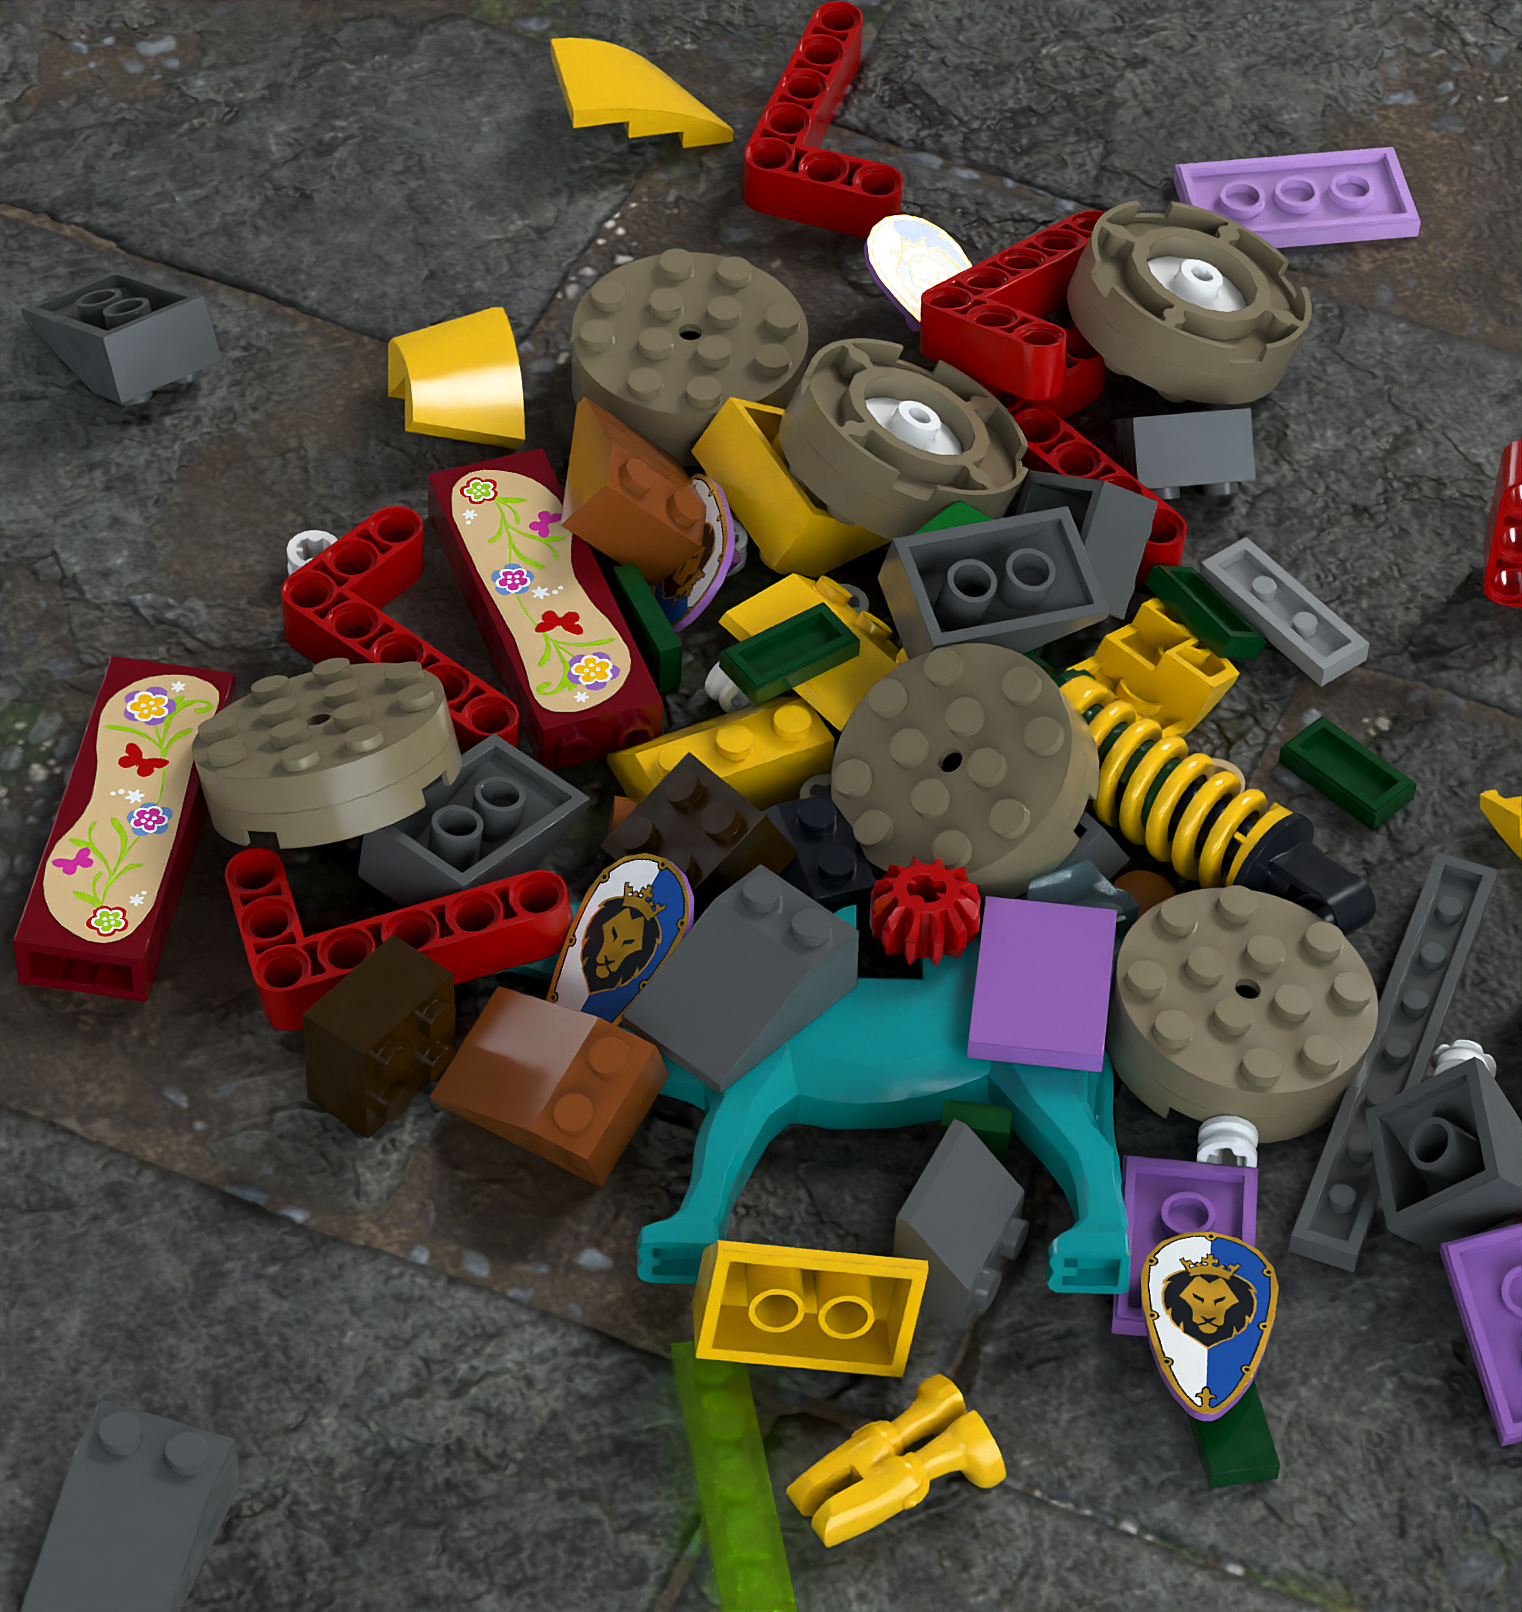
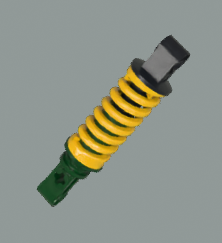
[901,644,1376,937]

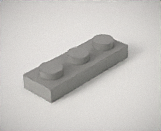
[1199,537,1370,687]

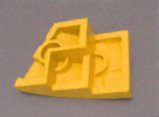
[551,38,734,148]
[388,307,525,449]
[1065,596,1240,739]

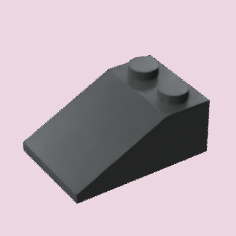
[21,268,222,406]
[878,506,1110,660]
[358,733,590,908]
[622,864,859,1094]
[20,1399,239,1612]

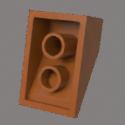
[560,397,707,587]
[430,986,669,1188]

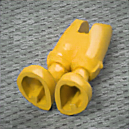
[786,1374,1006,1548]

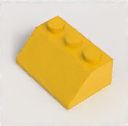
[691,396,892,578]
[719,573,908,732]
[607,697,835,812]
[692,1240,929,1378]

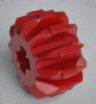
[869,855,981,967]

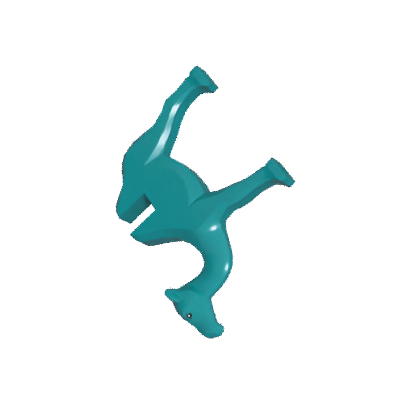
[489,901,1130,1294]

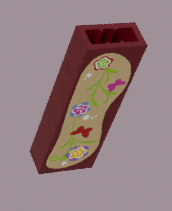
[427,448,663,771]
[13,656,237,1002]

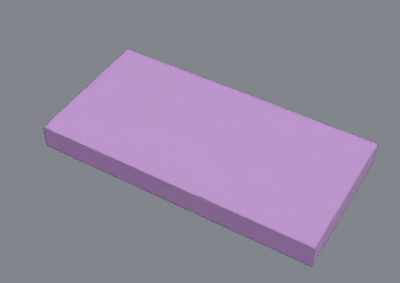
[1173,147,1421,248]

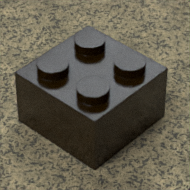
[600,752,799,927]
[303,934,457,1139]

